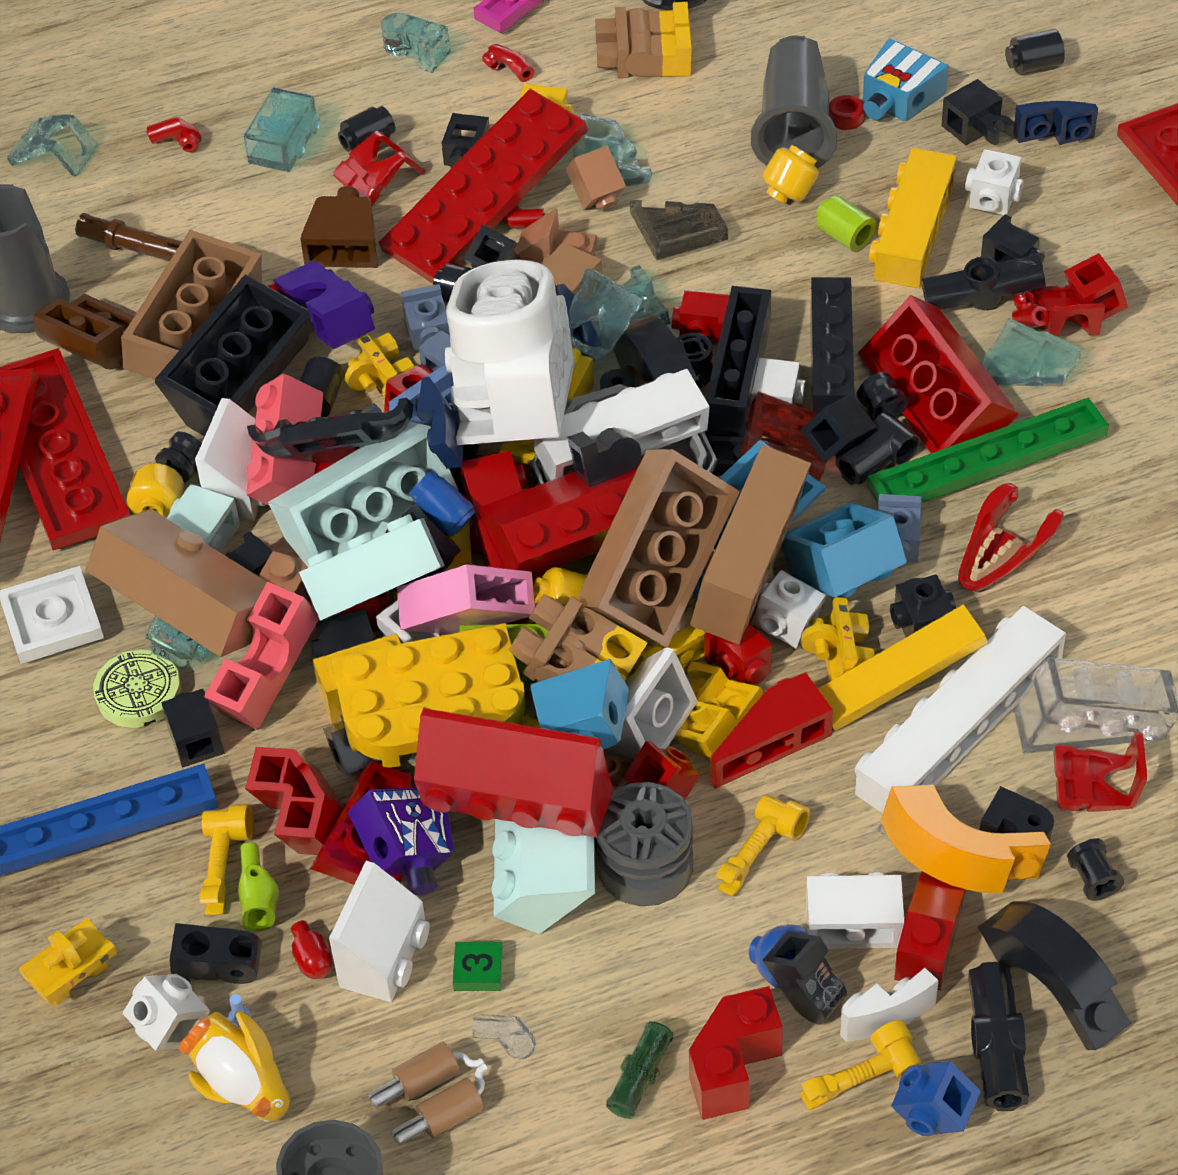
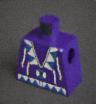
[348,787,454,895]

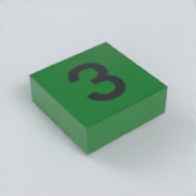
[453,942,503,991]

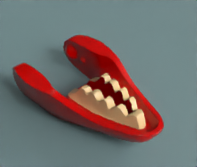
[958,483,1064,592]

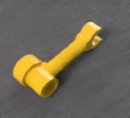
[716,794,810,896]
[200,804,254,915]
[799,1020,922,1110]

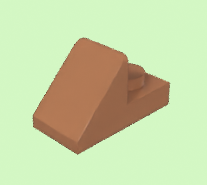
[515,209,597,264]

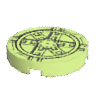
[93,649,182,728]

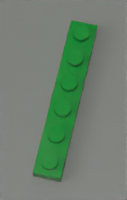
[867,397,1109,503]

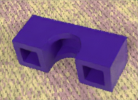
[273,260,375,349]

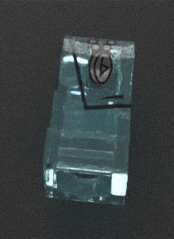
[381,13,451,73]

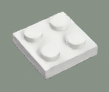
[0,566,104,664]

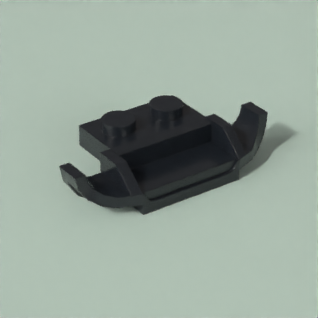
[247,397,414,459]

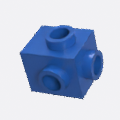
[891,1061,981,1136]

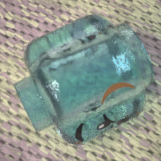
[146,616,210,668]

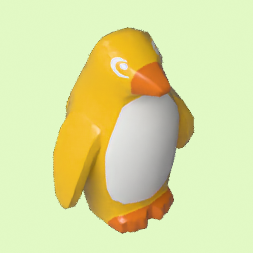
[178,1011,291,1123]

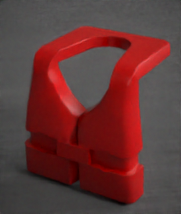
[333,131,425,206]
[1031,285,1105,338]
[1053,732,1147,812]

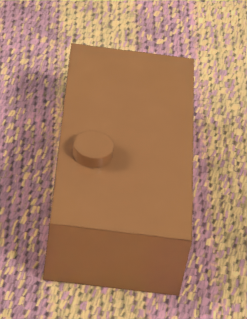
[121,230,262,379]
[690,444,811,645]
[576,449,740,648]
[85,509,267,657]

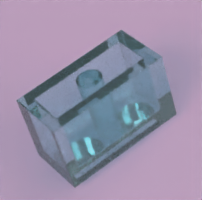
[244,87,320,172]

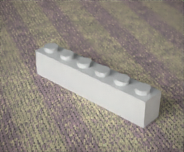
[855,606,1066,814]

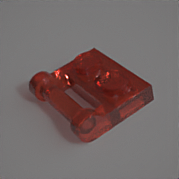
[741,391,827,481]

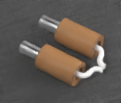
[368,1041,487,1145]

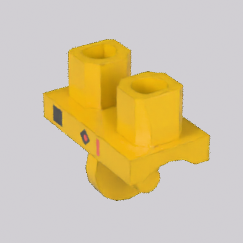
[345,333,415,397]
[801,597,875,682]
[19,918,118,1006]

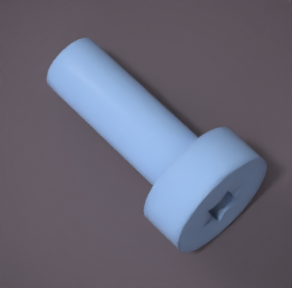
[229,994,251,1027]

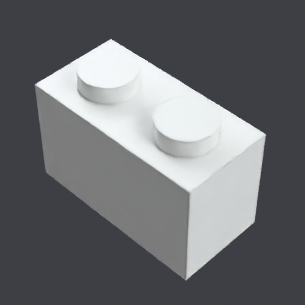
[806,872,904,949]

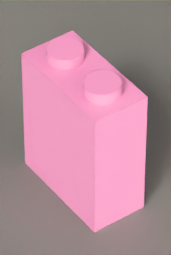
[397,565,535,634]

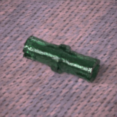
[606,1021,674,1119]

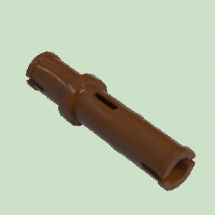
[75,213,182,261]

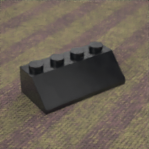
[155,274,311,437]

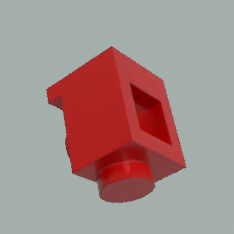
[1064,253,1128,320]
[671,290,729,347]
[704,623,772,685]
[623,741,701,800]

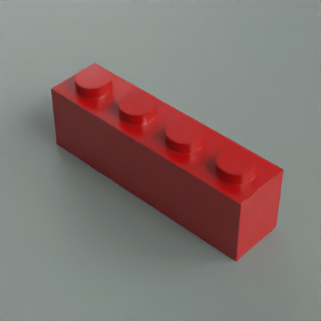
[461,451,545,625]

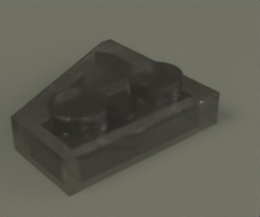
[630,200,728,261]

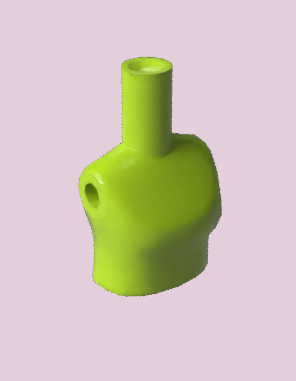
[238,842,279,932]

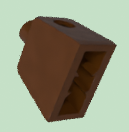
[300,186,378,268]

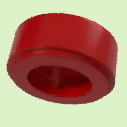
[829,95,865,130]

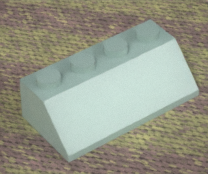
[268,421,459,568]
[492,819,595,934]

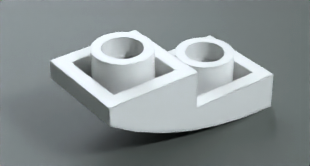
[840,968,938,1042]

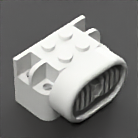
[445,260,575,445]

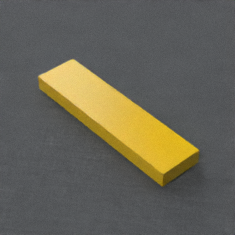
[818,604,988,732]

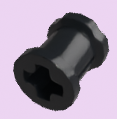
[1067,838,1124,901]

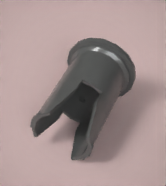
[751,35,837,169]
[0,184,70,333]

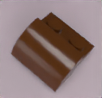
[33,294,134,370]

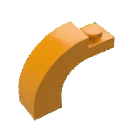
[880,785,1051,893]

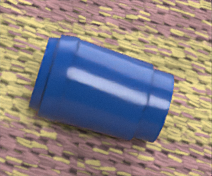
[409,470,476,537]

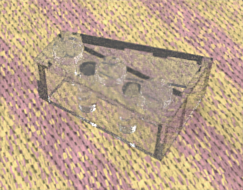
[1013,657,1178,754]

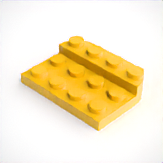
[331,623,526,767]

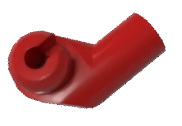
[482,44,535,82]
[147,117,202,152]
[502,205,545,229]
[1012,291,1049,329]

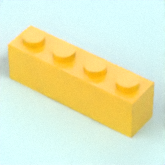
[869,148,957,289]

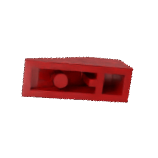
[711,672,833,789]
[894,871,967,991]

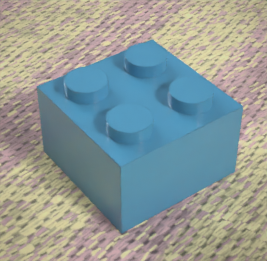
[782,503,907,598]

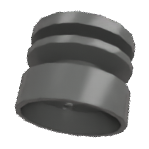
[596,782,693,907]
[276,1120,383,1175]

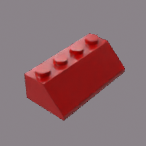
[858,295,1019,453]
[478,456,643,577]
[414,708,614,837]

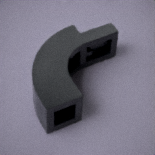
[606,314,698,384]
[978,901,1131,1050]

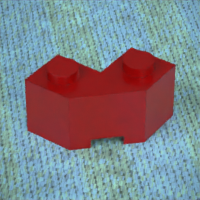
[245,747,343,855]
[689,986,783,1120]

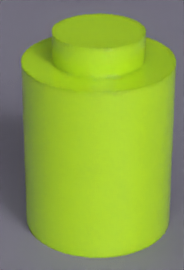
[816,195,877,252]

